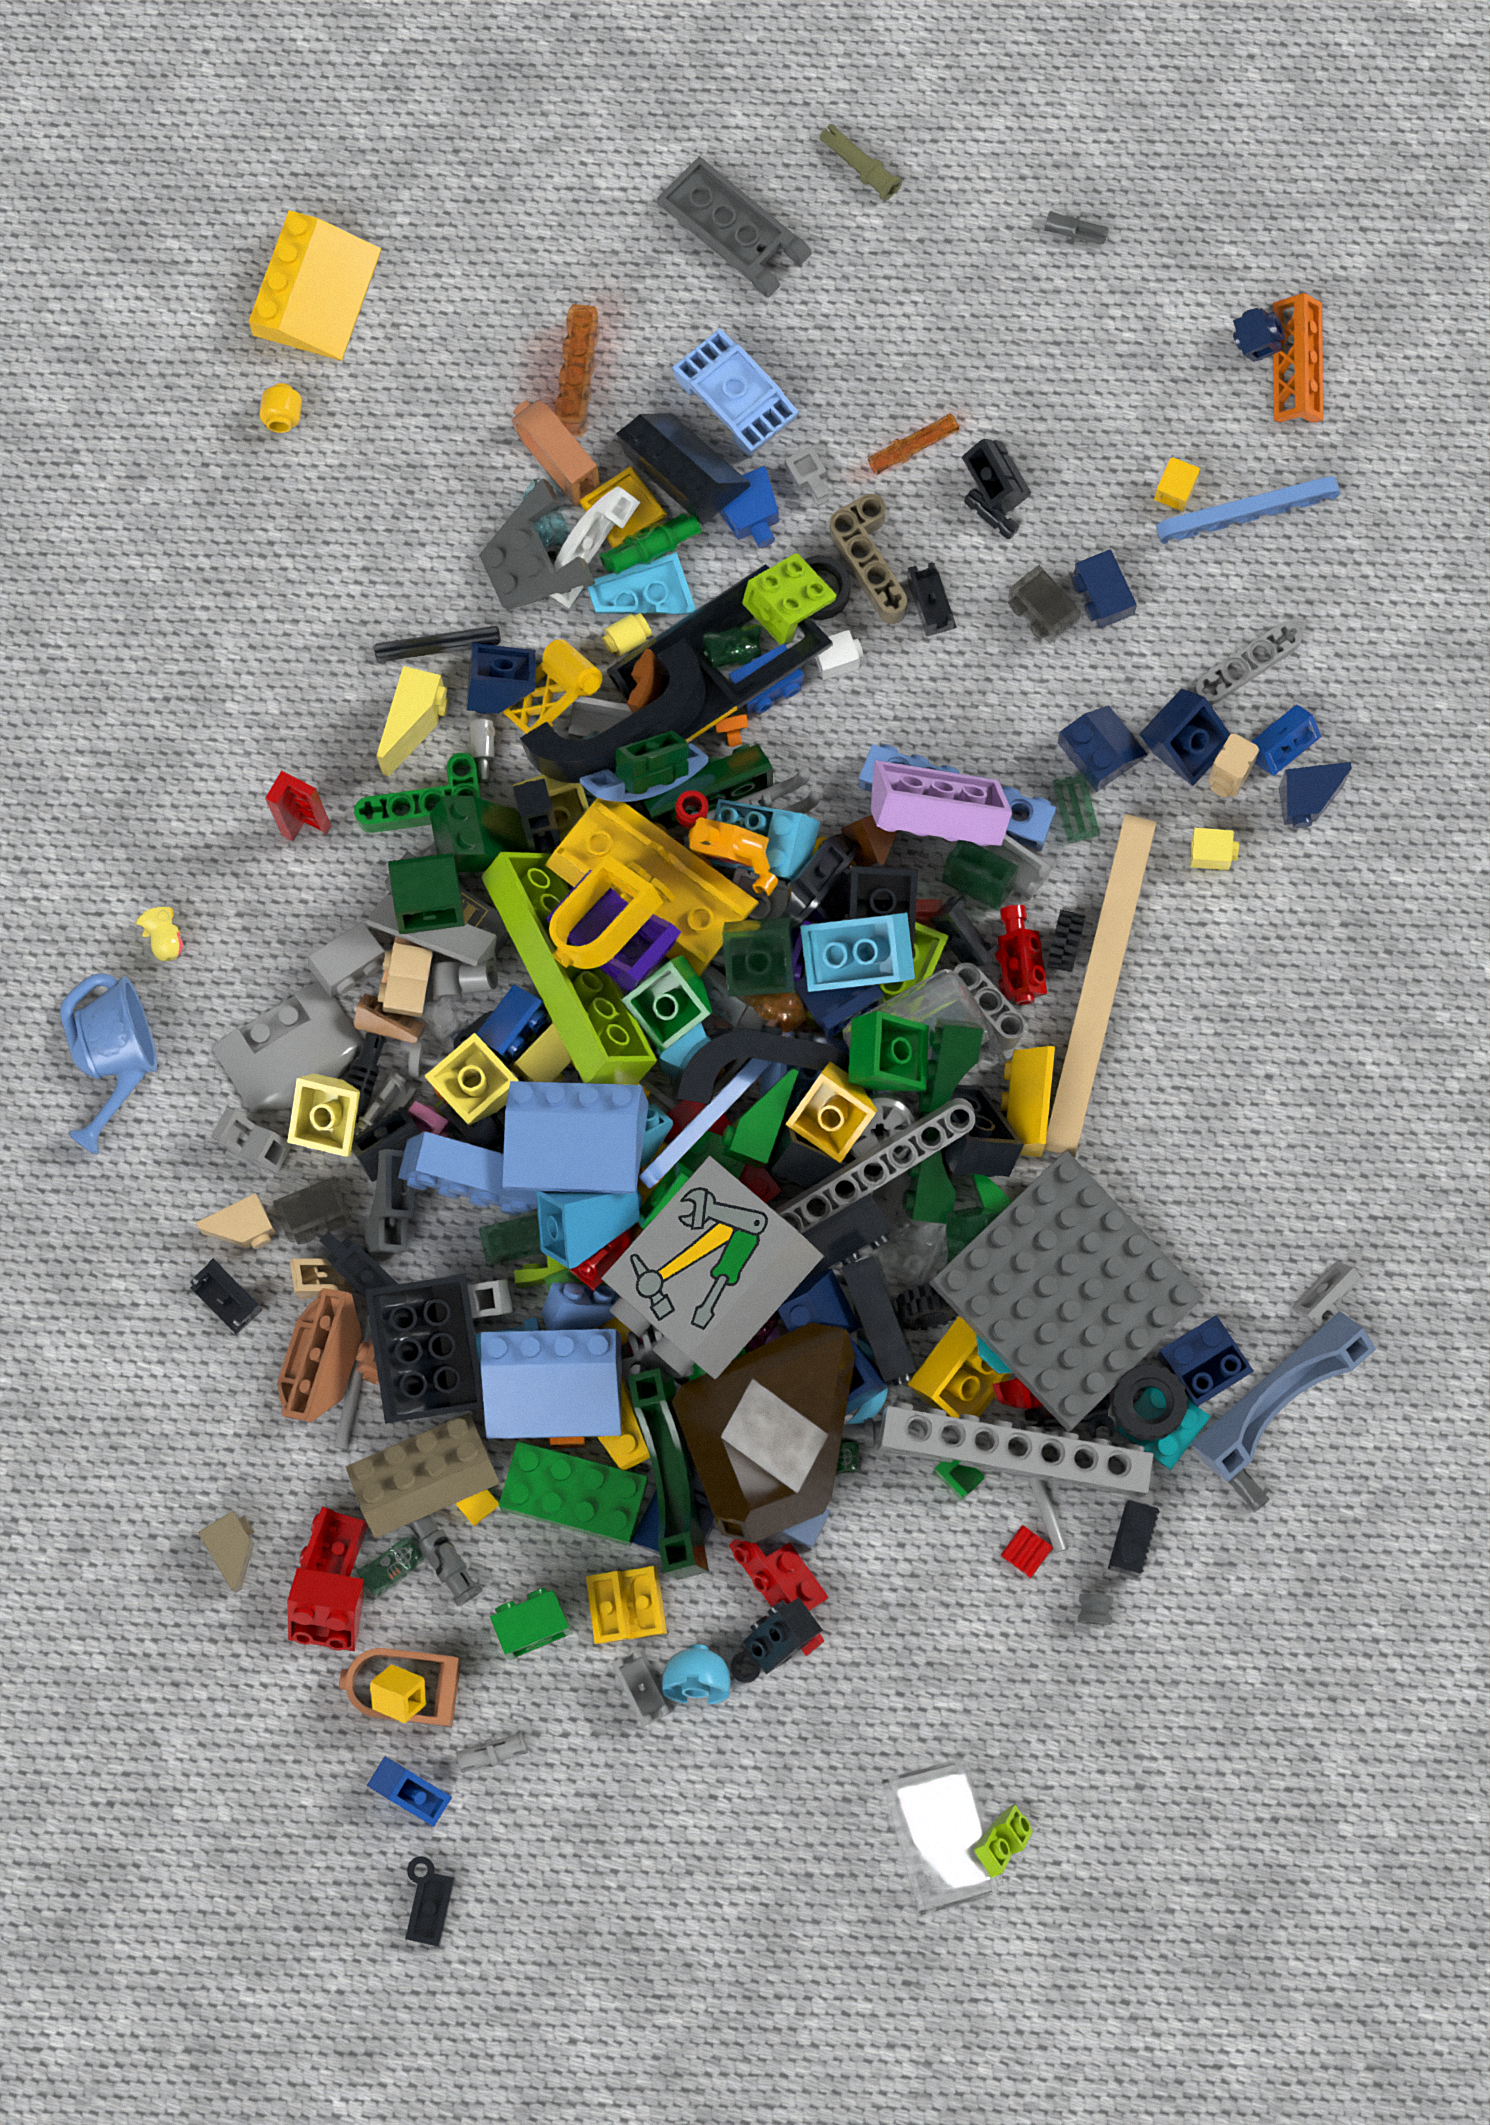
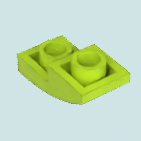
[514,1255,567,1288]
[973,1804,1033,1878]

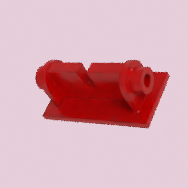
[569,1229,632,1291]

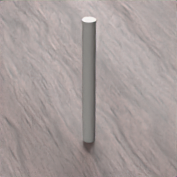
[335,1317,372,1450]
[1012,1421,1068,1553]

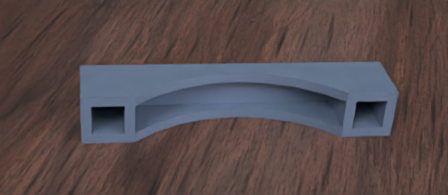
[1192,1311,1376,1482]

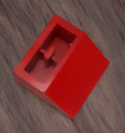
[287,1568,364,1652]

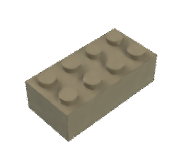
[345,1412,500,1538]

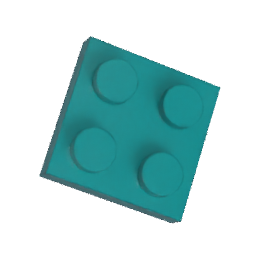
[1116,1386,1211,1471]

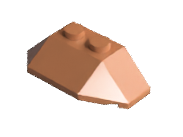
[277,1288,362,1423]

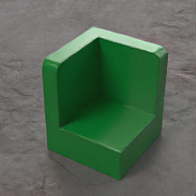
[934,1460,984,1501]

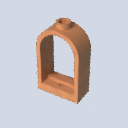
[512,400,600,507]
[339,1648,461,1728]

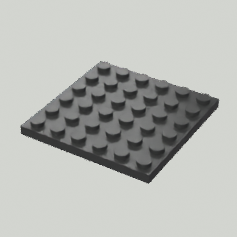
[929,1150,1204,1431]

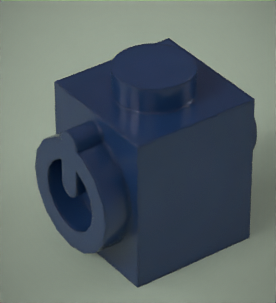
[1233,308,1285,362]

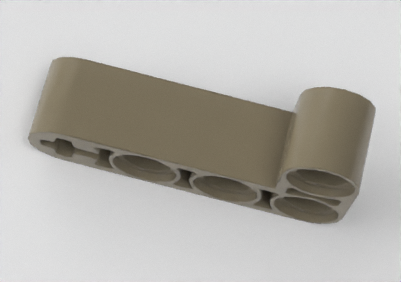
[830,494,907,624]

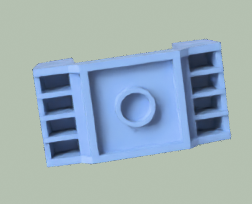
[672,328,799,458]

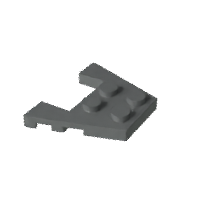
[479,479,595,610]

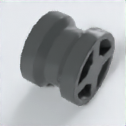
[1078,1594,1113,1625]

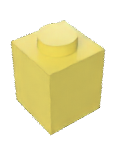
[1190,828,1239,870]

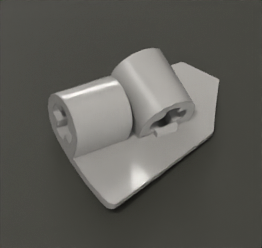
[424,927,498,1004]

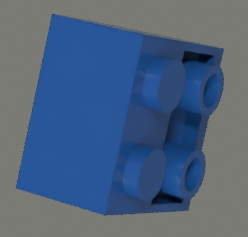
[476,985,548,1065]

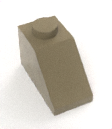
[198,1511,255,1593]

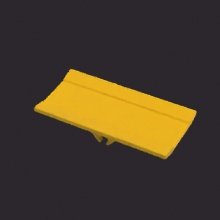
[545,798,759,977]

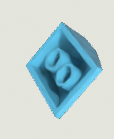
[800,913,915,992]

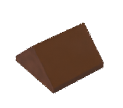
[840,815,898,867]

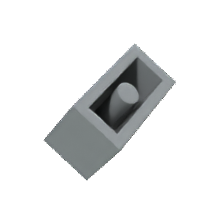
[308,922,385,997]

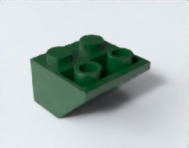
[388,852,465,935]

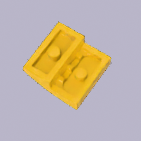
[586,1566,667,1644]

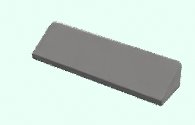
[366,895,497,966]

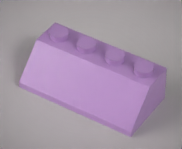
[871,760,1012,846]

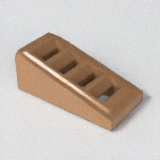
[353,993,425,1044]

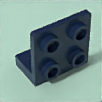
[793,976,884,1039]

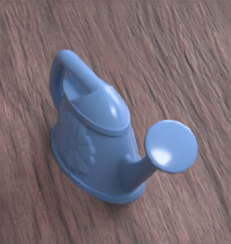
[60,973,157,1154]

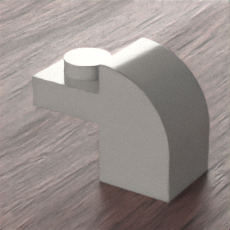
[211,1108,292,1174]
[467,1279,513,1319]

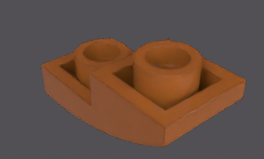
[626,648,663,714]

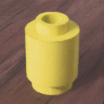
[602,613,652,657]

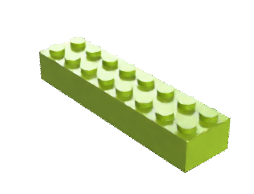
[481,852,657,1085]

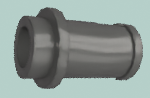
[1228,1468,1270,1512]

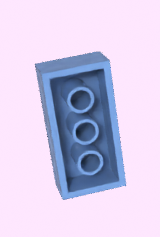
[398,1132,537,1216]

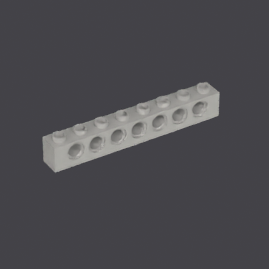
[877,1402,1154,1497]

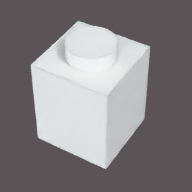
[815,630,864,680]

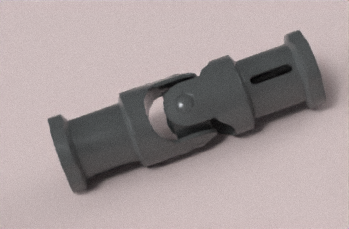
[404,1515,482,1606]

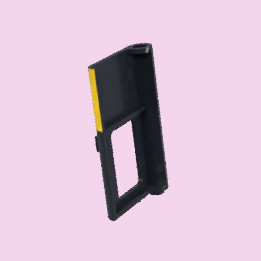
[606,564,833,743]

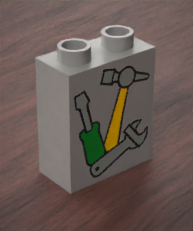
[601,1156,824,1379]

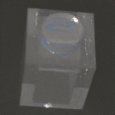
[421,995,469,1049]

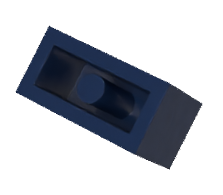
[1071,549,1137,629]

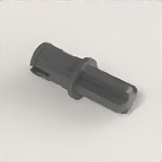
[1044,211,1108,244]

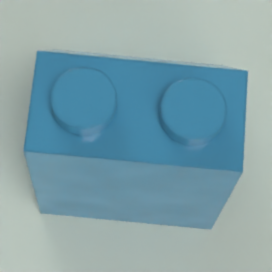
[536,1189,642,1269]

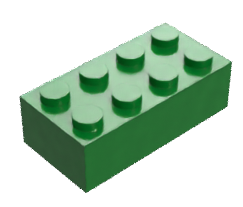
[498,1441,649,1546]

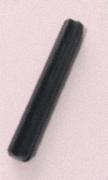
[374,626,501,662]

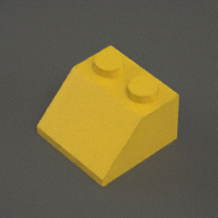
[785,1061,878,1163]

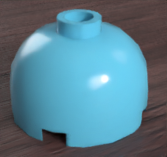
[662,1644,731,1704]

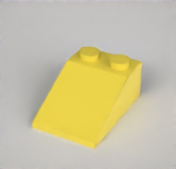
[376,666,450,776]

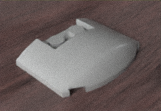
[212,982,363,1113]

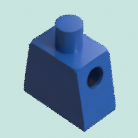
[718,465,779,548]

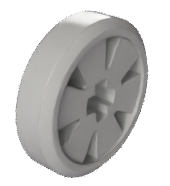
[849,1093,915,1166]

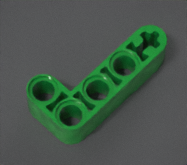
[354,753,481,833]

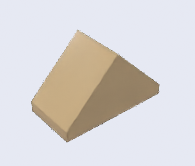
[289,1258,351,1300]

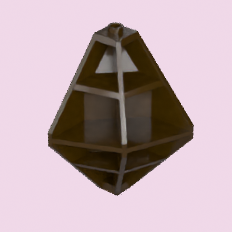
[672,1322,855,1543]

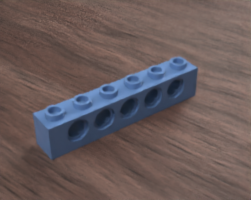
[859,744,1056,851]

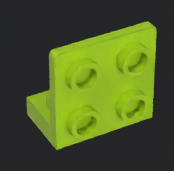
[742,553,837,645]

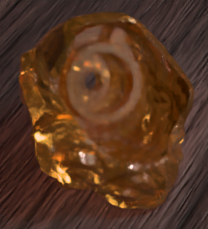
[744,983,807,1032]

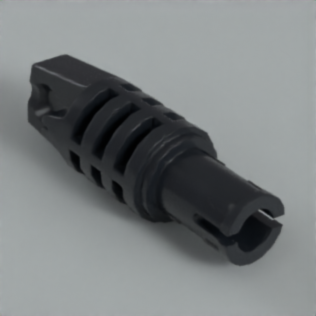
[345,1032,386,1123]

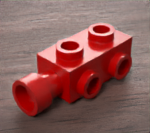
[995,905,1047,1006]

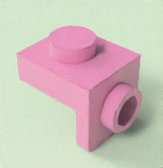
[408,1101,450,1138]

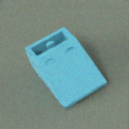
[706,799,820,882]

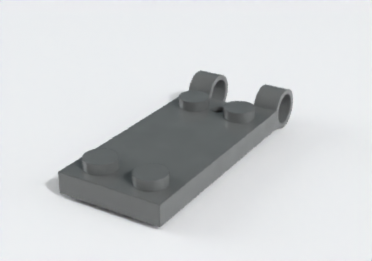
[657,156,812,298]

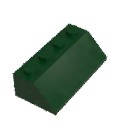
[639,744,773,830]

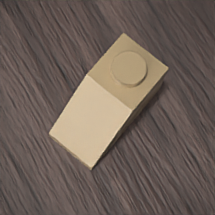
[196,1193,277,1249]

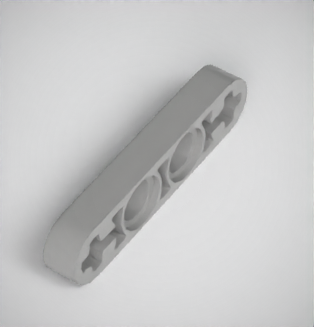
[1195,621,1303,705]

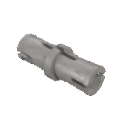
[456,1732,528,1773]

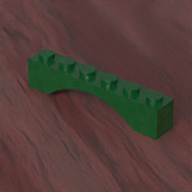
[902,1018,984,1225]
[628,1368,709,1580]

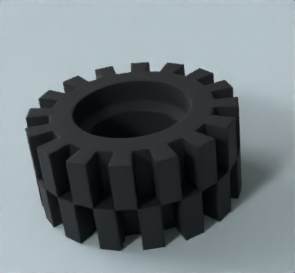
[1046,909,1086,973]
[896,1283,959,1331]

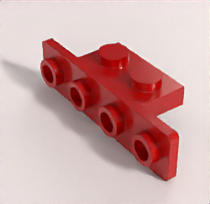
[729,1539,829,1656]

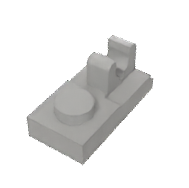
[1292,1261,1361,1328]

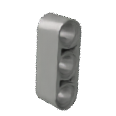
[947,963,1026,1050]

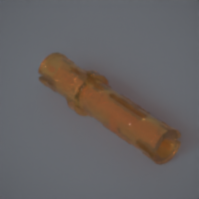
[867,413,959,475]

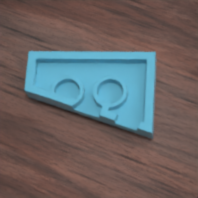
[587,552,696,614]

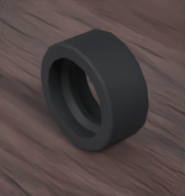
[805,555,851,620]

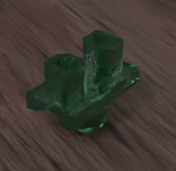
[703,624,762,668]

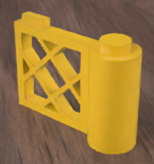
[502,639,602,734]

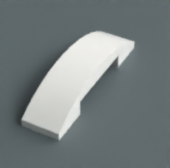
[550,486,640,608]

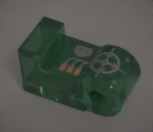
[356,1537,425,1599]

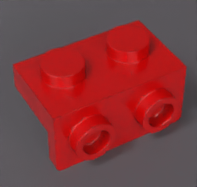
[299,1506,368,1577]

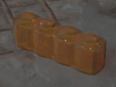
[555,304,600,437]

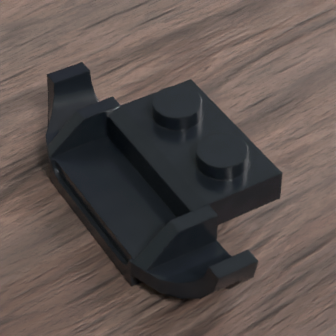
[778,833,859,930]

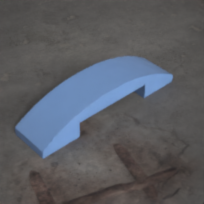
[580,743,708,802]

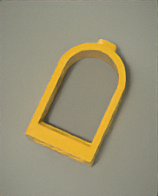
[549,854,664,969]

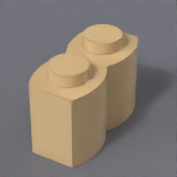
[377,943,433,1018]

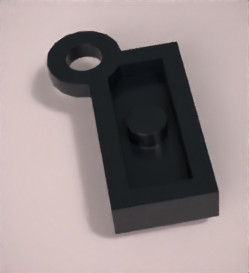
[405,1856,455,1947]

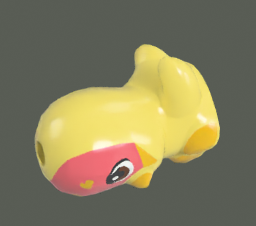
[136,907,183,961]

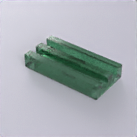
[1052,773,1100,844]

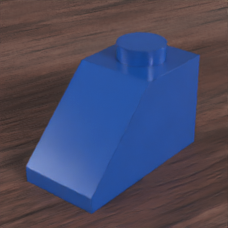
[367,1756,452,1827]

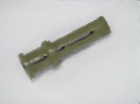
[819,124,902,201]

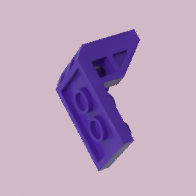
[546,870,681,992]

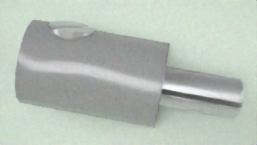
[469,719,495,782]

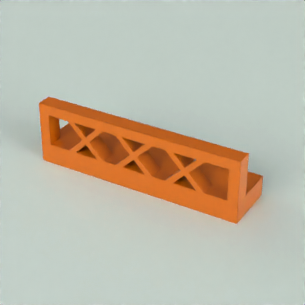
[1273,293,1323,422]

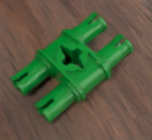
[599,513,702,575]

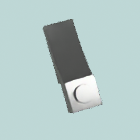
[365,1149,414,1254]

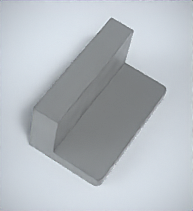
[568,696,633,739]

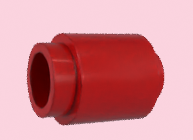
[675,790,709,829]

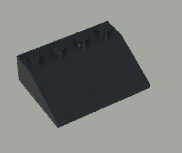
[365,1273,484,1424]

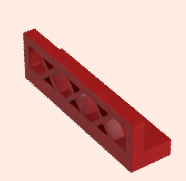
[265,770,331,841]

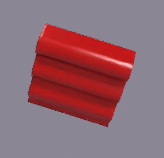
[1000,1525,1053,1578]

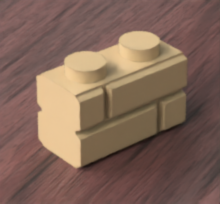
[1208,734,1259,798]

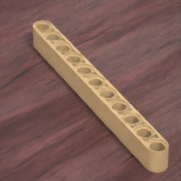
[1044,814,1157,1158]

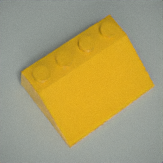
[248,210,381,361]

